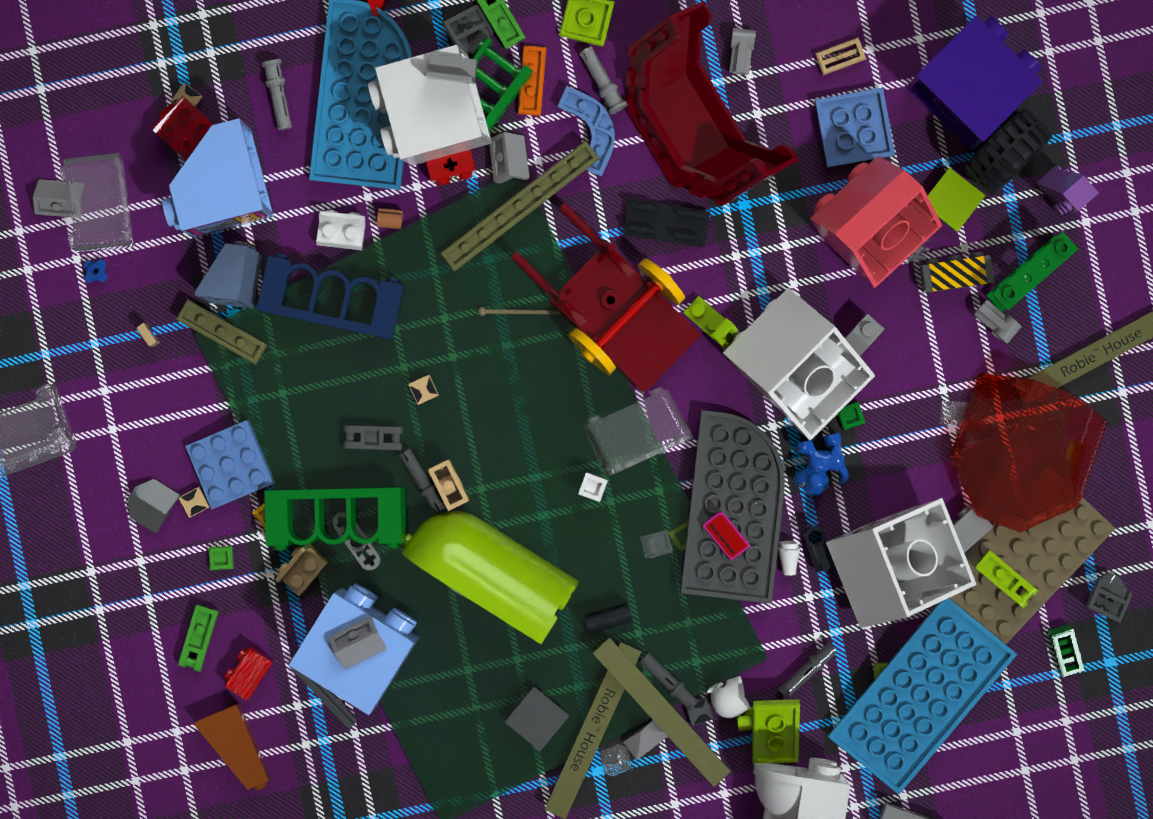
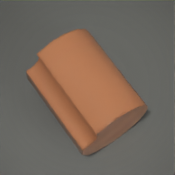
[377,208,403,229]

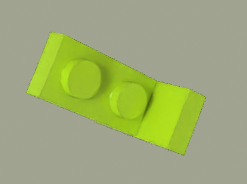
[683,296,740,350]

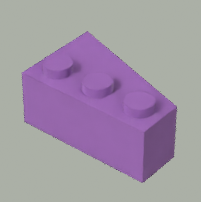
[1036,165,1099,217]

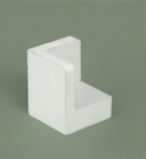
[578,472,608,502]

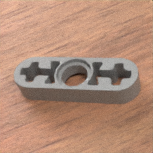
[333,512,381,570]

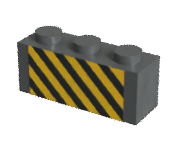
[919,252,994,294]

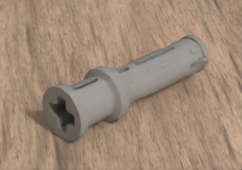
[579,46,628,115]
[261,59,292,130]

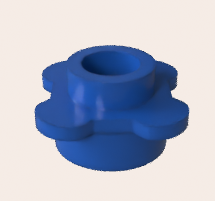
[84,260,107,283]

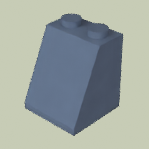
[195,241,262,309]

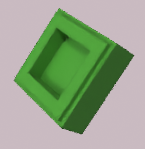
[209,546,234,570]

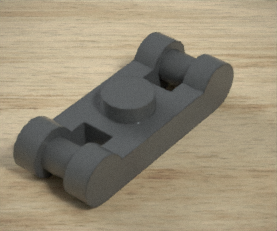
[343,425,403,450]

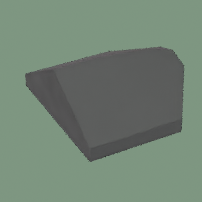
[442,4,494,55]
[128,479,180,534]
[1085,572,1132,623]

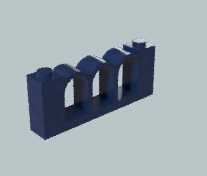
[257,253,405,340]

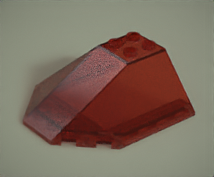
[949,373,1108,533]

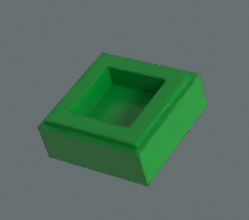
[838,402,865,430]

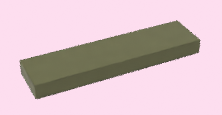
[176,299,267,365]

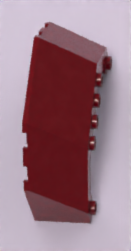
[625,1,798,206]

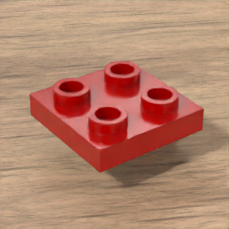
[151,95,214,160]

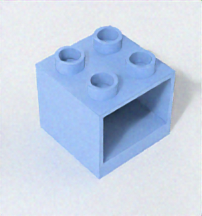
[289,583,420,715]

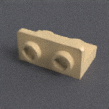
[275,544,330,596]

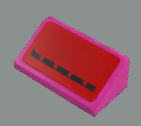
[702,511,750,561]

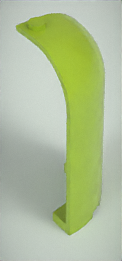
[401,511,579,644]

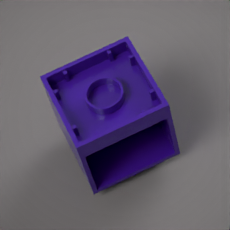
[906,16,1043,151]

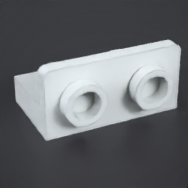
[316,210,366,250]

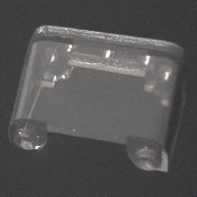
[60,153,134,252]
[0,383,77,477]
[584,386,693,477]

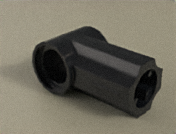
[802,525,835,572]

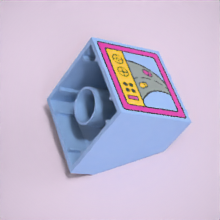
[162,119,274,238]

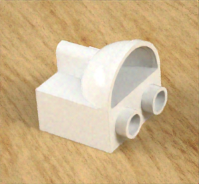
[753,758,850,819]

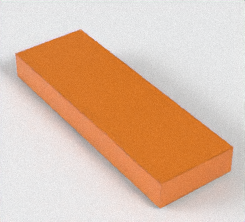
[518,46,547,116]

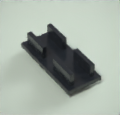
[623,199,710,248]

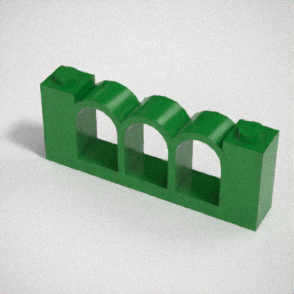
[265,487,406,550]

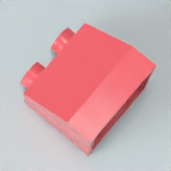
[810,156,942,289]

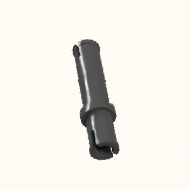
[398,448,446,514]
[778,642,838,699]
[639,653,699,711]

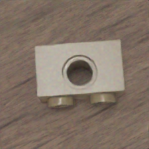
[428,459,470,511]

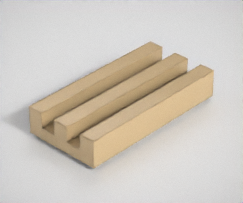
[815,38,866,76]

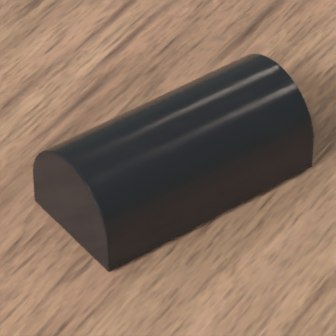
[584,602,633,634]

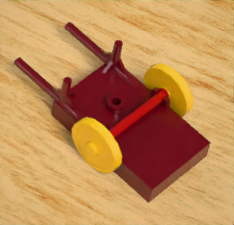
[510,203,701,394]

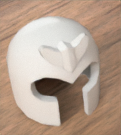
[706,676,750,718]

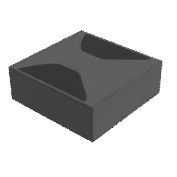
[687,697,714,726]

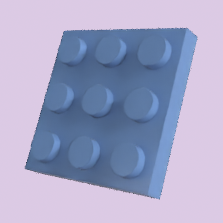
[815,88,895,168]
[185,420,275,510]

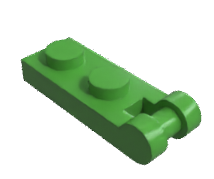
[476,0,526,50]
[178,604,219,672]

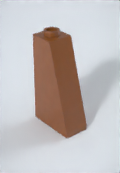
[194,703,271,791]

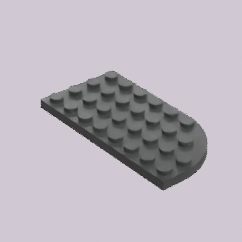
[680,410,785,604]

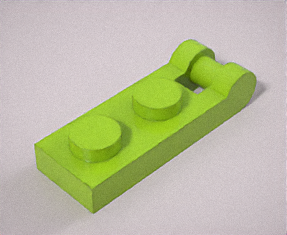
[974,550,1038,609]

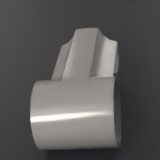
[729,28,756,75]
[974,300,1022,345]

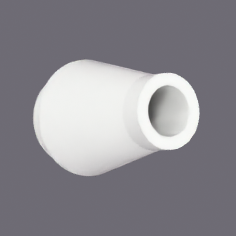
[778,541,801,575]

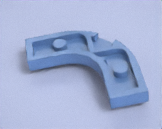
[557,86,615,177]

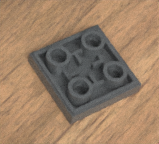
[505,686,570,751]

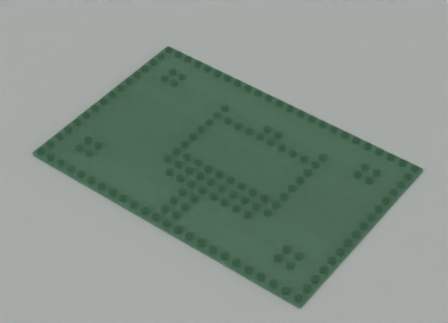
[196,178,767,819]

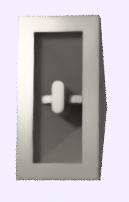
[623,719,668,760]

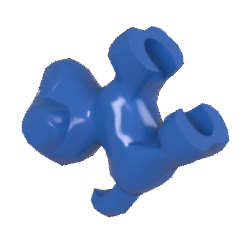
[793,433,849,497]

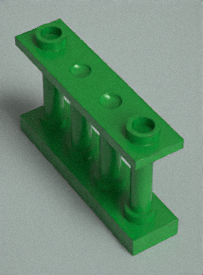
[473,38,534,133]
[985,232,1078,312]

